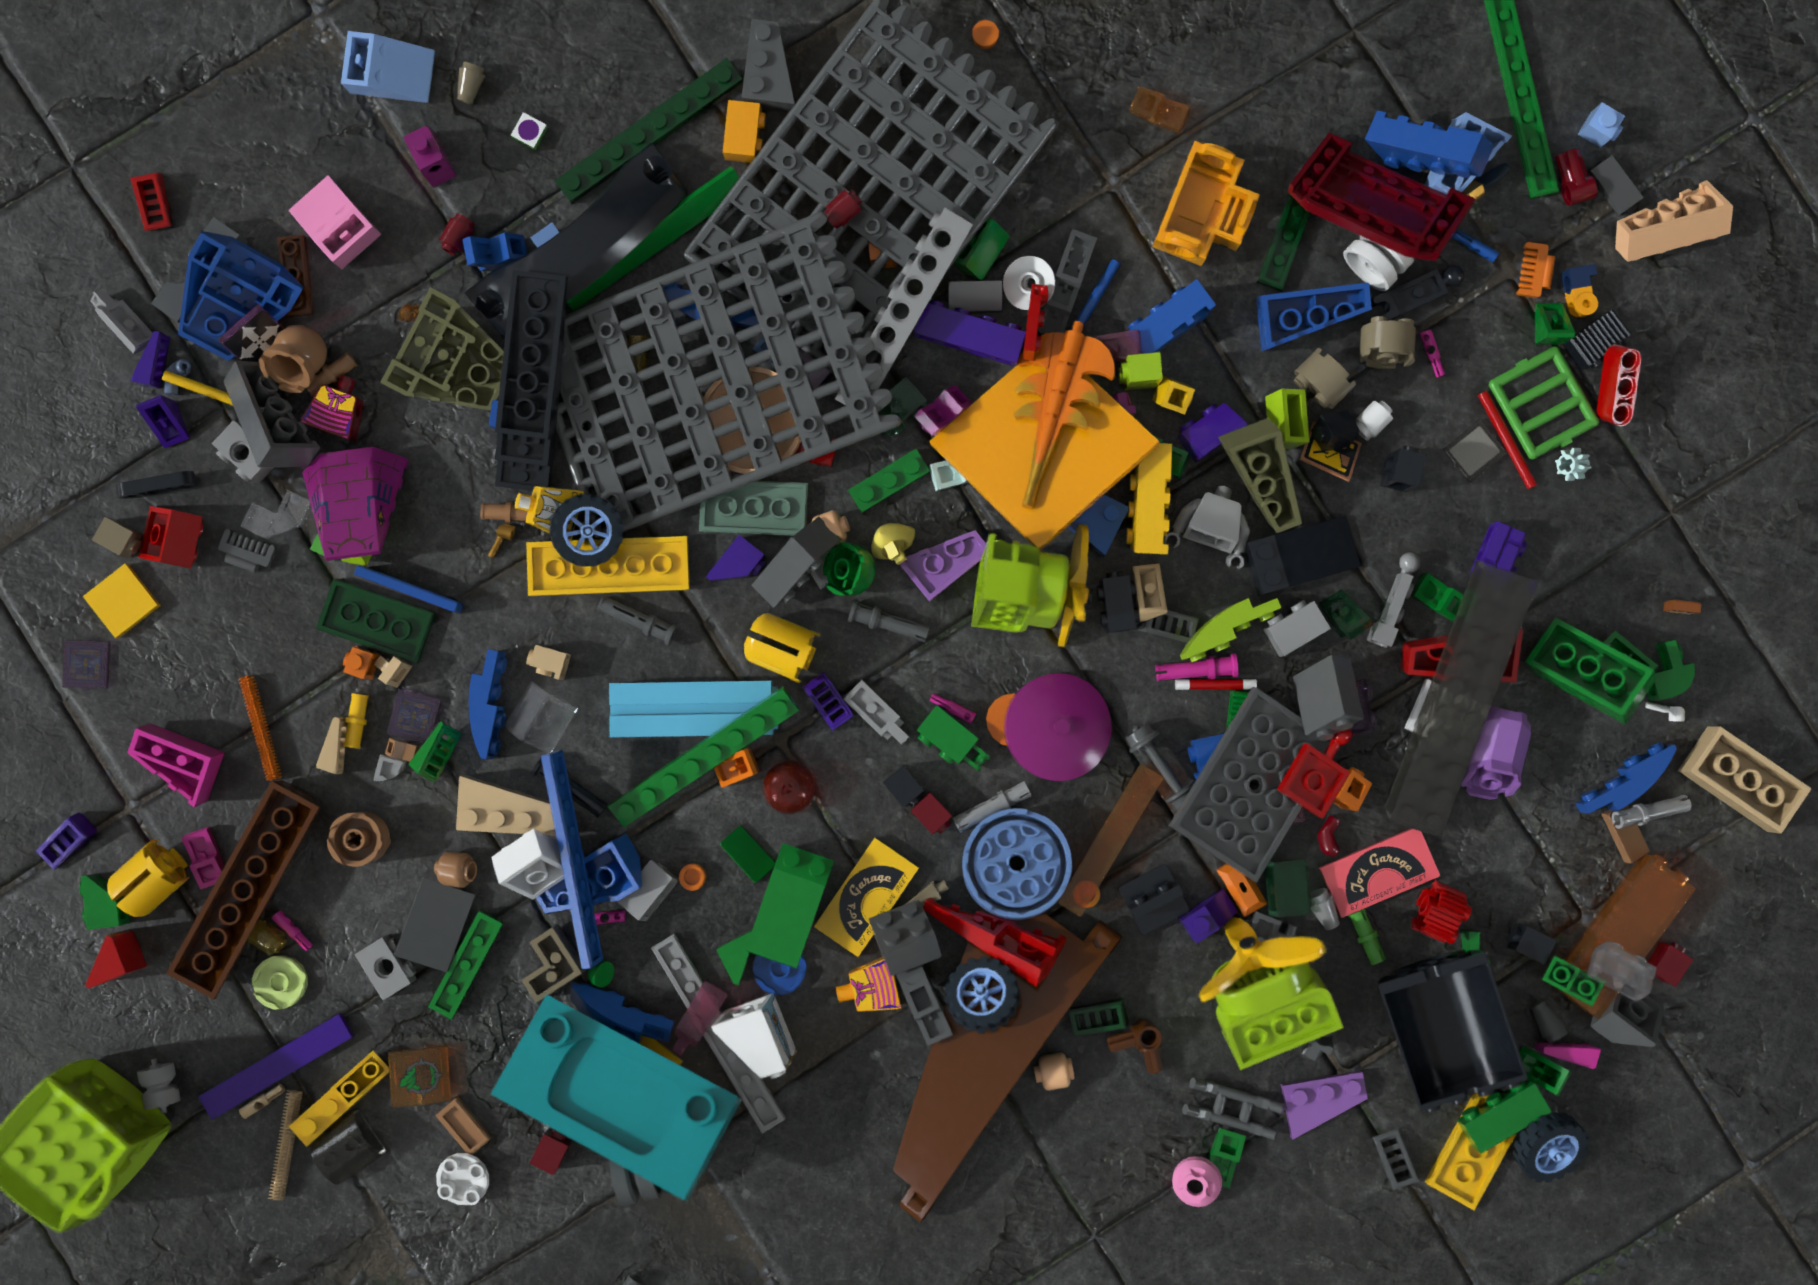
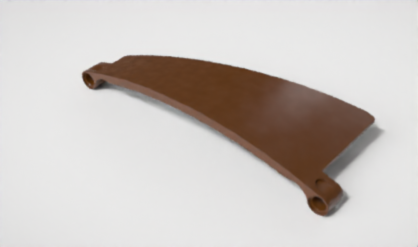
[894,907,1123,1223]

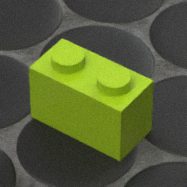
[1118,352,1163,391]
[1265,389,1309,449]

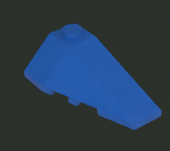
[536,834,642,914]

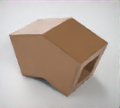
[385,738,421,762]

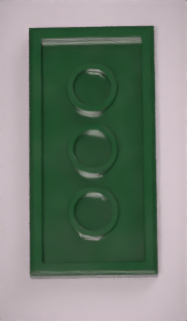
[316,578,436,664]

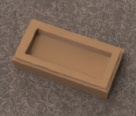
[435,1096,492,1155]

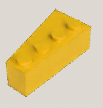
[1126,443,1172,554]

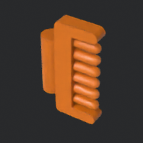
[1516,242,1556,298]

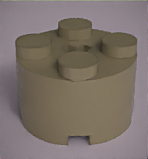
[1360,316,1416,369]
[1293,348,1356,410]

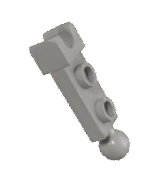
[1367,552,1421,648]

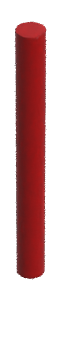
[1477,391,1537,489]

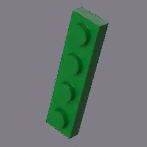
[428,910,505,1020]

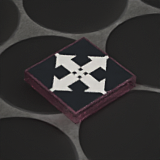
[218,304,285,362]

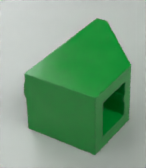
[79,874,130,930]

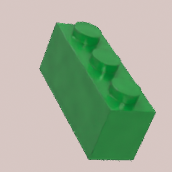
[1457,1080,1551,1154]

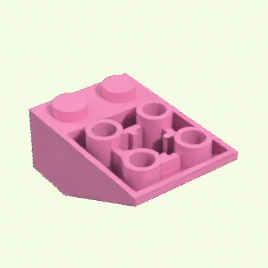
[288,175,382,269]

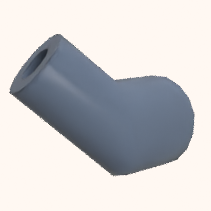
[164,359,192,395]

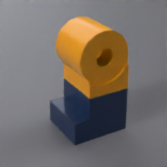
[1561,264,1598,319]

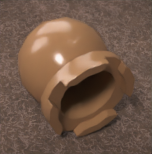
[259,325,327,393]

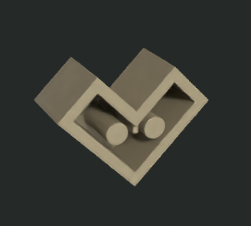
[521,924,587,1003]

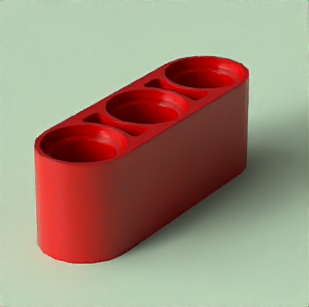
[1597,344,1641,426]

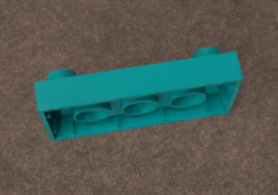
[491,994,742,1201]

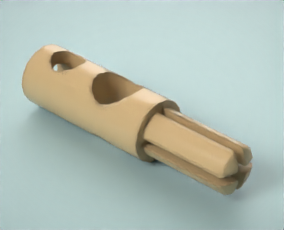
[239,1084,286,1119]

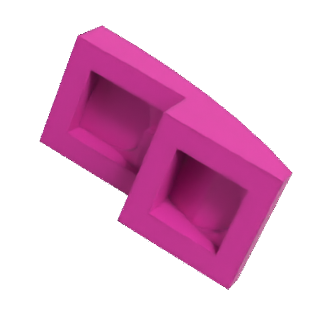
[181,826,224,890]

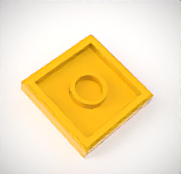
[83,563,161,639]

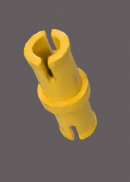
[343,693,369,749]

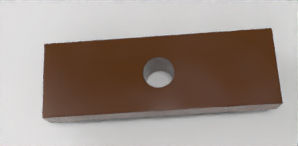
[277,235,314,318]

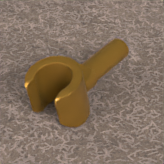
[488,524,516,558]

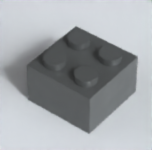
[869,899,942,976]

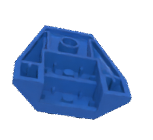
[178,231,303,361]

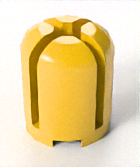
[744,613,820,683]
[107,840,190,917]

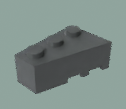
[751,517,841,608]

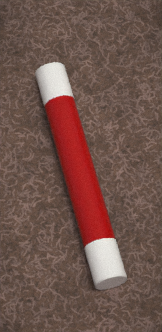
[1175,679,1257,690]

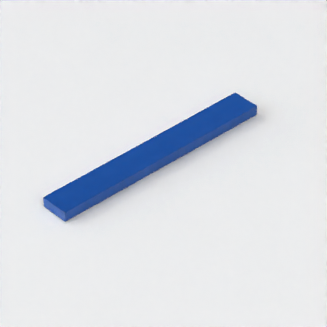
[541,750,603,969]

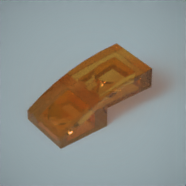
[1129,86,1190,134]

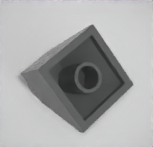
[1590,975,1664,1047]

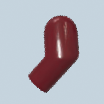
[1317,815,1341,857]

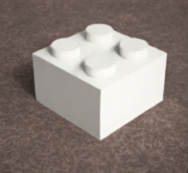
[491,829,565,900]

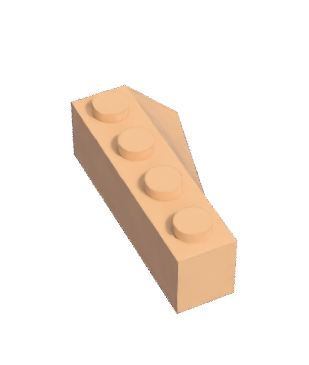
[1615,180,1733,262]

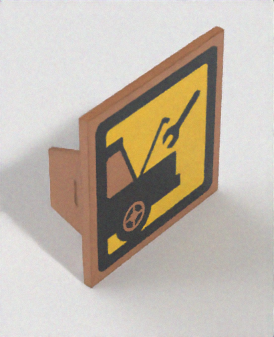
[1300,421,1362,482]

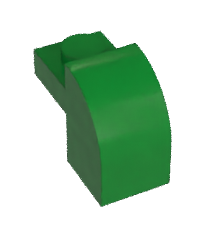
[1648,640,1695,701]

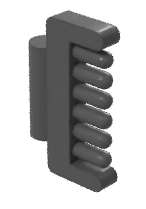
[218,529,277,573]

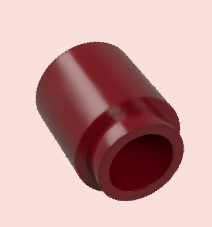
[824,189,863,229]
[439,213,475,256]

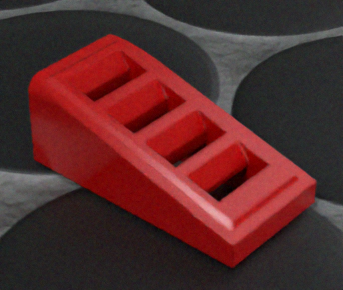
[130,173,173,231]

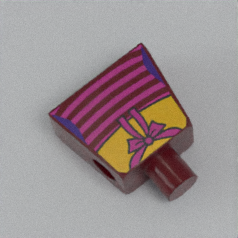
[300,375,364,443]

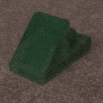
[1319,589,1373,640]

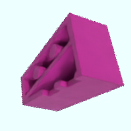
[128,723,225,808]

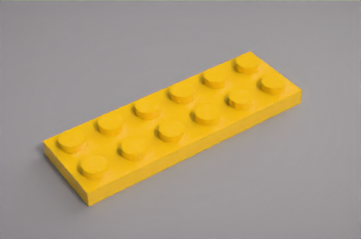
[526,536,690,596]

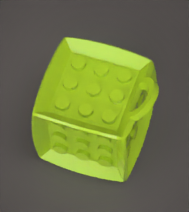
[0,1058,171,1232]

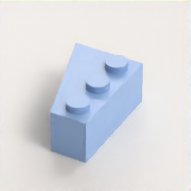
[1424,112,1512,195]

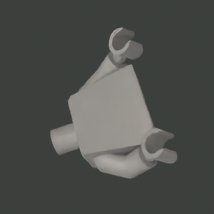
[1164,486,1250,569]

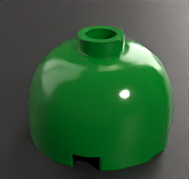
[823,542,876,597]

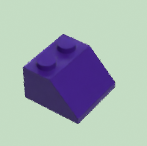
[1177,403,1248,463]

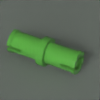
[1348,909,1387,965]

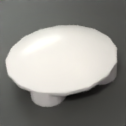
[436,1153,489,1205]

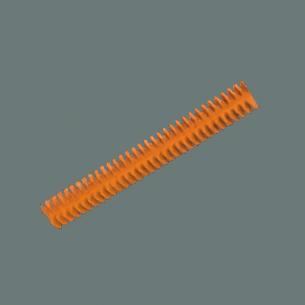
[238,675,282,781]

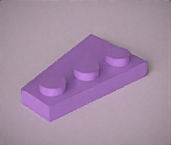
[899,530,986,602]
[1281,1070,1368,1140]

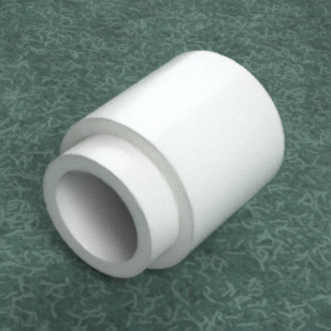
[1355,401,1393,441]

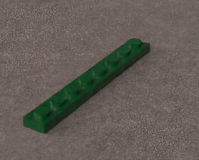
[555,58,743,204]

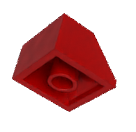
[138,506,203,569]

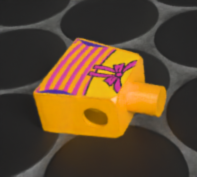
[836,957,901,1011]

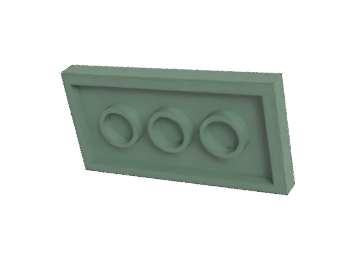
[699,479,809,536]

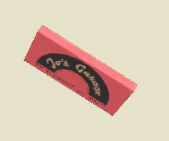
[1318,826,1440,918]

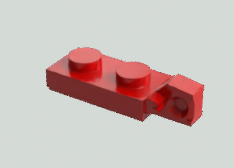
[1023,284,1048,361]

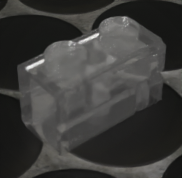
[1587,941,1656,1002]

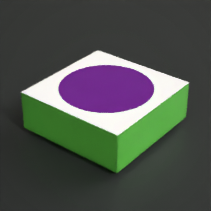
[511,112,548,150]

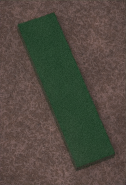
[1256,194,1311,291]

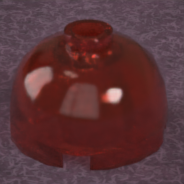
[762,761,816,814]

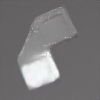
[240,490,311,539]

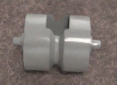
[137,1058,181,1113]

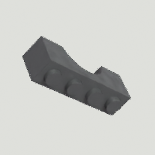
[151,217,249,323]

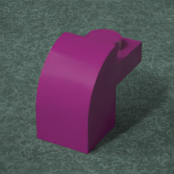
[915,384,973,436]

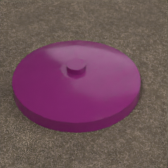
[1004,673,1112,781]

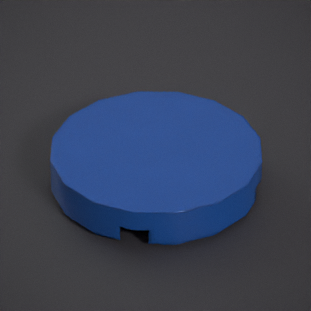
[753,953,807,995]

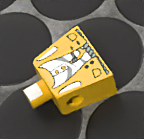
[515,486,584,541]

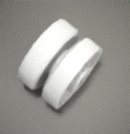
[1343,235,1414,291]

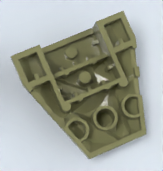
[380,287,504,411]

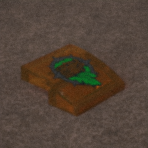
[388,1045,451,1107]

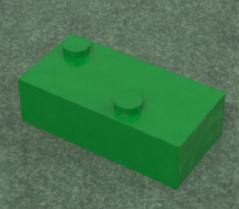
[1525,617,1656,725]

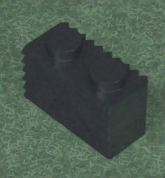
[1563,309,1632,370]

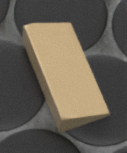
[1132,563,1167,622]

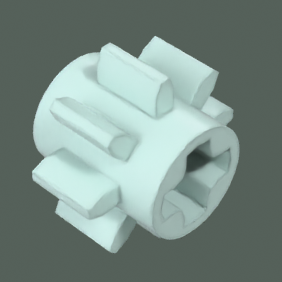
[1555,448,1591,481]

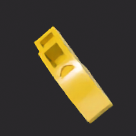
[288,1050,391,1147]

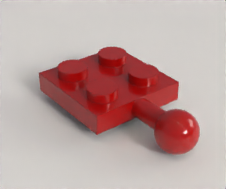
[1277,729,1352,819]

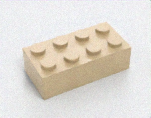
[1678,726,1812,834]

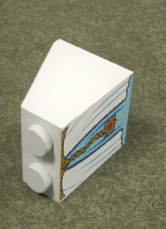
[711,993,797,1079]

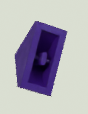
[136,395,189,448]

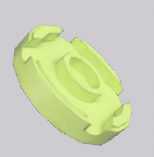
[252,955,308,1010]

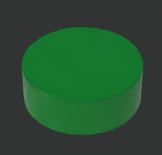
[588,959,614,988]

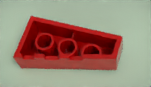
[1400,624,1523,683]

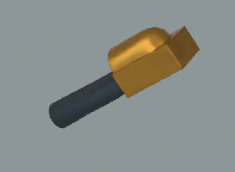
[1462,162,1511,202]

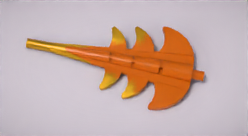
[1014,321,1115,509]

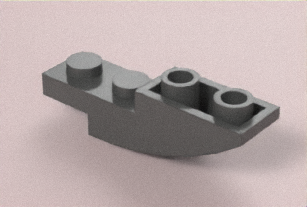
[896,964,954,1047]

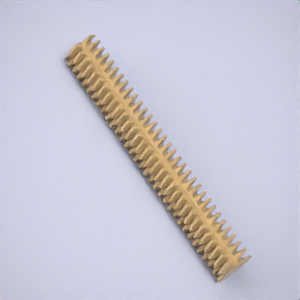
[268,1090,303,1200]

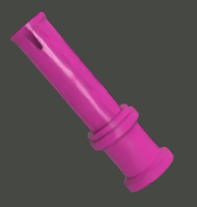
[1155,653,1238,682]

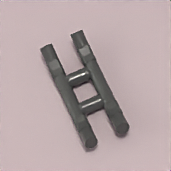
[1182,1078,1285,1141]

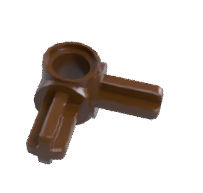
[1107,1019,1163,1074]

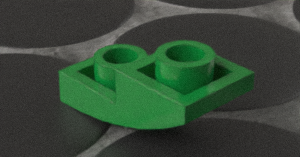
[1542,956,1605,1007]

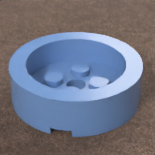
[962,808,1072,920]

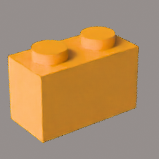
[723,100,766,163]

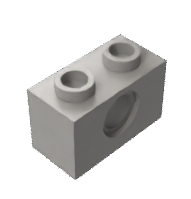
[212,420,274,483]
[354,934,417,1000]

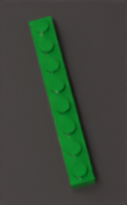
[608,686,799,827]

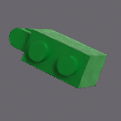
[916,705,991,772]

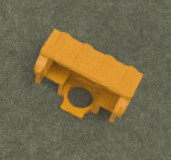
[1152,141,1260,266]

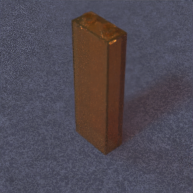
[1549,854,1696,1019]

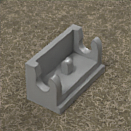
[617,860,679,921]

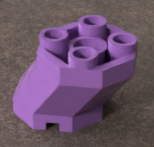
[1460,706,1531,800]

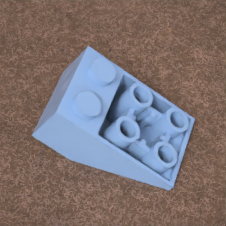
[341,31,435,103]

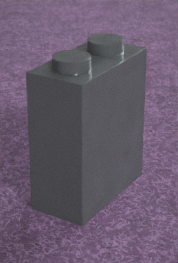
[1293,655,1364,741]

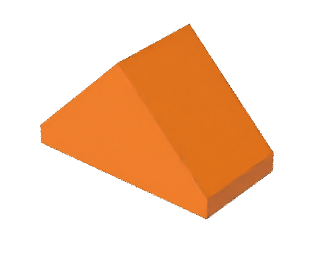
[714,748,760,788]

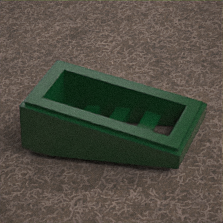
[1068,998,1129,1036]

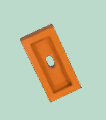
[1216,864,1268,917]

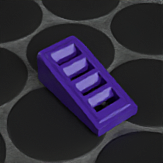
[131,331,170,389]
[802,672,855,731]
[36,812,97,870]

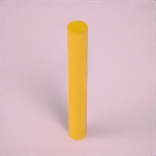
[162,370,233,406]

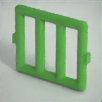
[1489,346,1599,460]

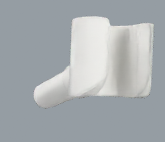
[1645,701,1685,721]

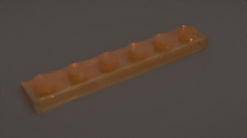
[1057,764,1163,917]

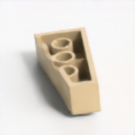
[456,775,556,836]

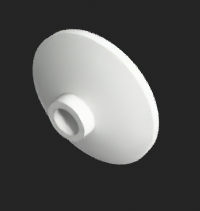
[1003,256,1055,310]

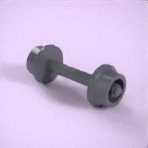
[1125,722,1195,811]

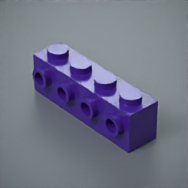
[914,300,1026,367]

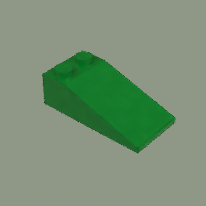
[745,843,834,969]

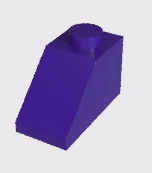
[706,535,766,582]
[1178,888,1238,943]

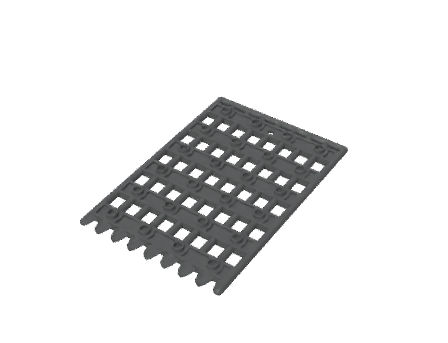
[684,0,1058,375]
[556,212,901,540]

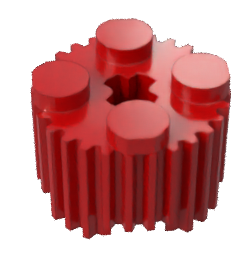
[1411,880,1472,944]

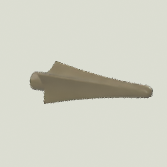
[904,880,950,907]

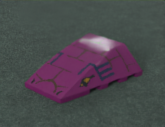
[302,447,409,561]

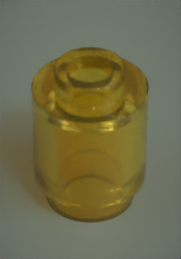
[247,919,286,956]

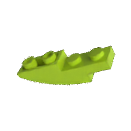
[1180,598,1281,662]

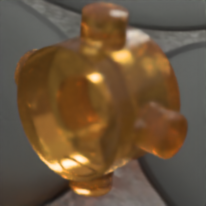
[398,303,419,322]

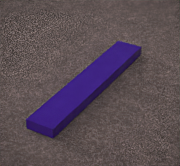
[198,1013,354,1120]

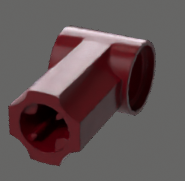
[1555,148,1597,206]

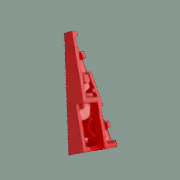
[924,897,1067,987]

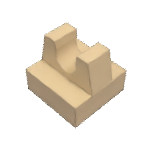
[374,656,413,688]

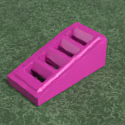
[1535,1042,1601,1069]

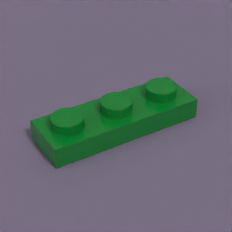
[848,449,930,513]

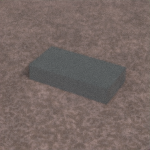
[1588,155,1644,216]

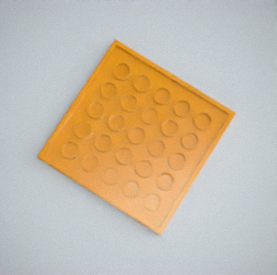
[930,365,1159,551]

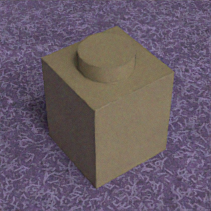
[92,517,143,558]

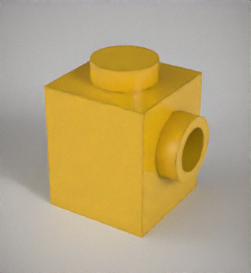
[1152,375,1195,415]

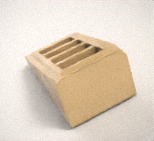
[316,716,347,774]

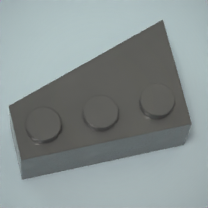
[741,19,795,113]

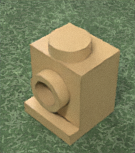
[526,645,571,680]

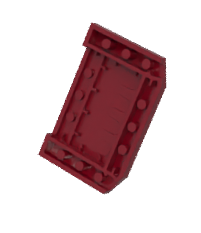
[1288,132,1475,261]

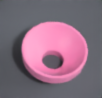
[1173,1156,1222,1207]

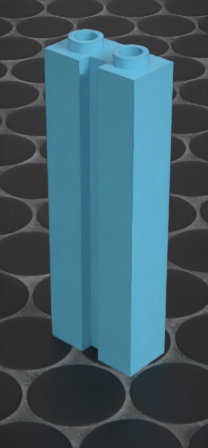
[609,681,779,737]

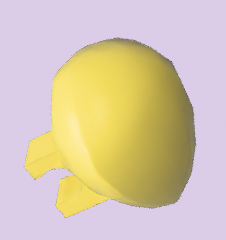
[871,523,915,565]

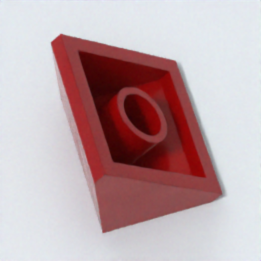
[85,929,147,988]

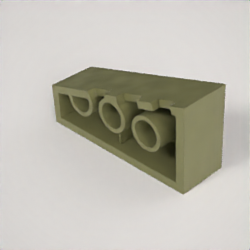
[1218,418,1302,533]

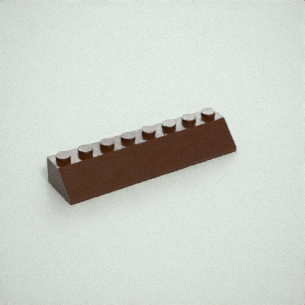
[166,780,321,1000]

